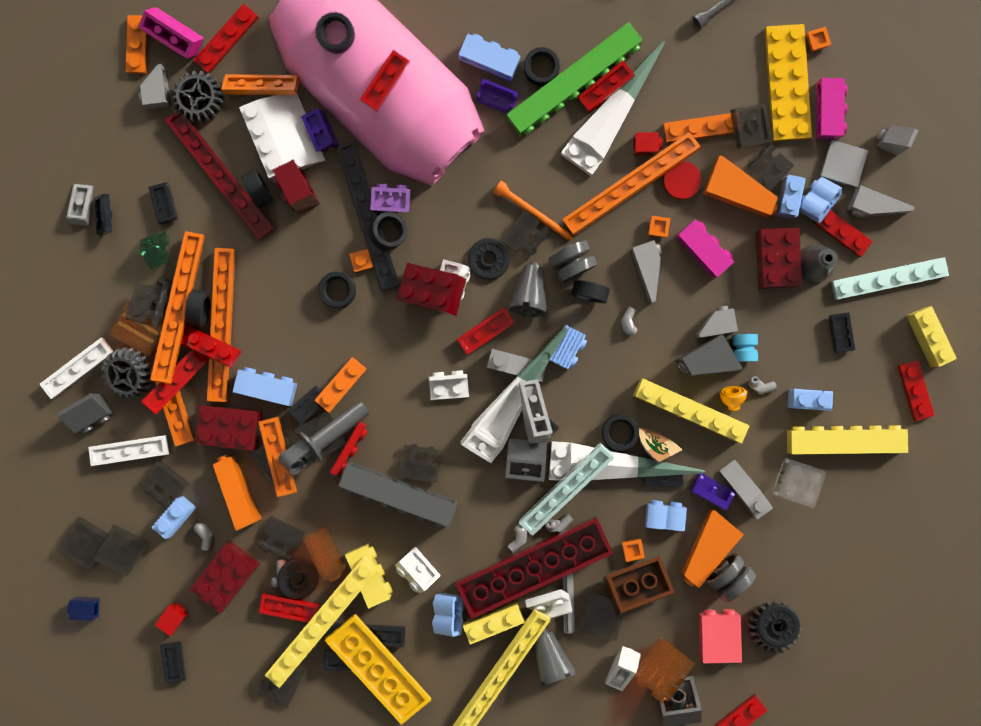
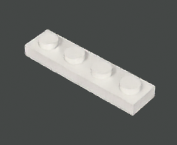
[40,338,113,399]
[88,435,169,466]

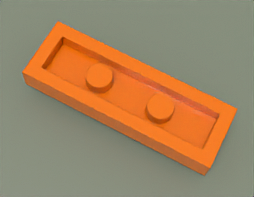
[125,15,148,74]
[314,357,367,413]

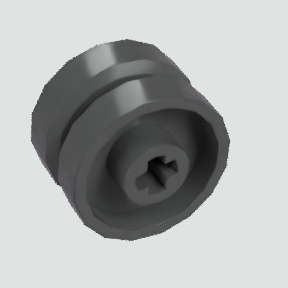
[549,240,598,283]
[706,553,756,603]

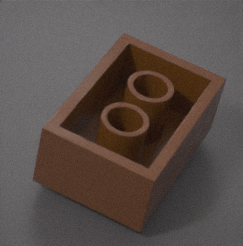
[603,556,675,615]

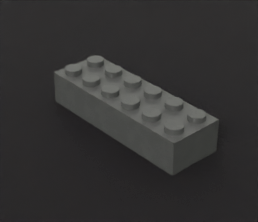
[339,462,458,529]

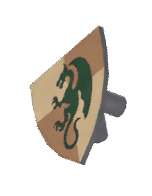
[639,428,682,463]

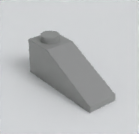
[847,185,915,218]
[630,240,662,304]
[487,349,546,382]
[519,379,553,444]
[719,459,773,519]

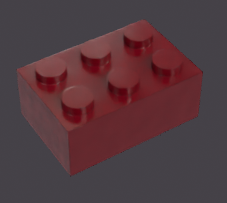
[272,159,320,214]
[756,228,802,289]
[396,263,467,316]
[195,405,262,450]
[190,541,260,614]

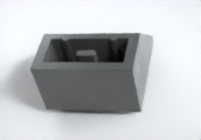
[505,438,547,482]

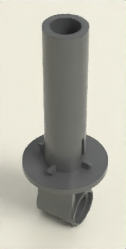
[278,401,369,475]

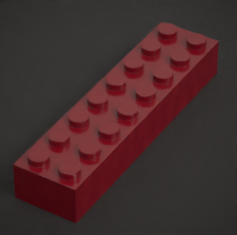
[455,516,614,619]

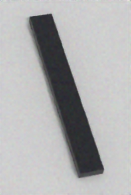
[336,141,400,292]

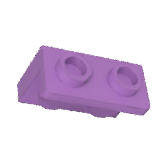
[370,184,411,213]

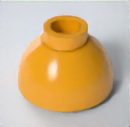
[720,386,747,411]

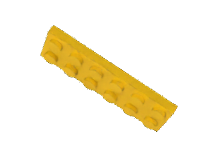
[765,24,812,141]
[325,614,431,725]

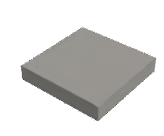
[819,140,868,188]

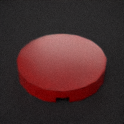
[663,161,702,200]

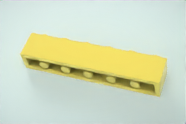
[633,379,750,443]
[787,425,908,454]

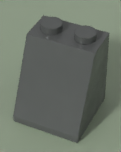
[676,334,742,376]

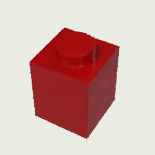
[633,132,662,156]
[155,603,189,636]

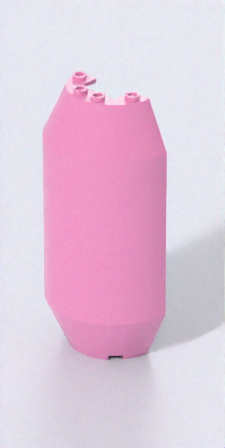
[269,0,485,186]

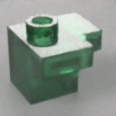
[139,231,169,270]

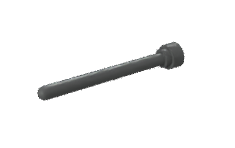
[692,0,734,29]

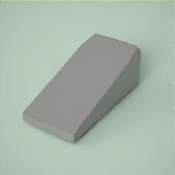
[66,184,93,226]

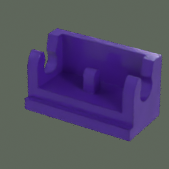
[476,79,518,114]
[301,108,339,152]
[690,473,735,511]

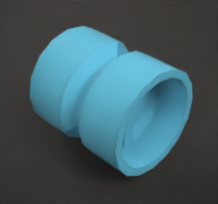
[732,334,758,362]

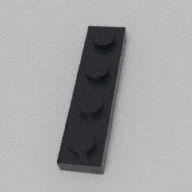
[327,622,406,647]

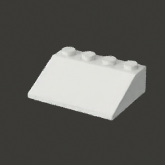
[239,94,325,182]

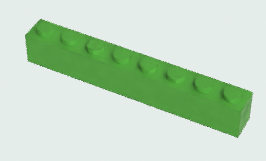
[506,22,643,137]

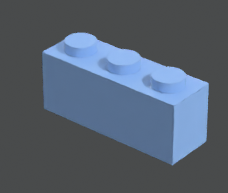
[459,34,521,82]
[233,367,297,406]

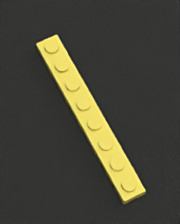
[265,556,379,688]
[453,609,551,726]

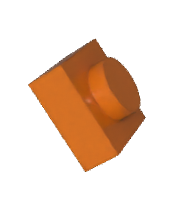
[806,27,831,52]
[648,216,671,238]
[350,249,373,273]
[621,538,645,562]

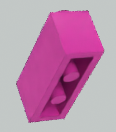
[138,7,204,59]
[816,78,847,140]
[675,219,734,279]

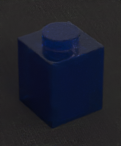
[67,597,100,620]

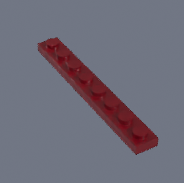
[165,110,275,240]

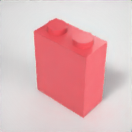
[698,609,742,663]

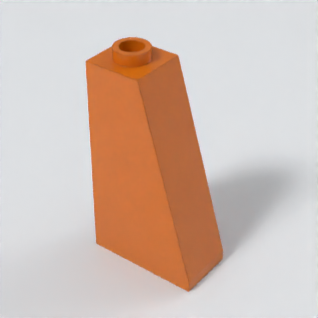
[703,155,778,218]
[213,454,262,531]
[681,508,744,588]

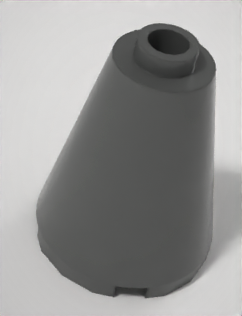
[801,244,838,282]
[509,262,547,318]
[534,629,576,687]

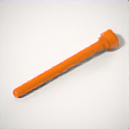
[493,180,573,241]

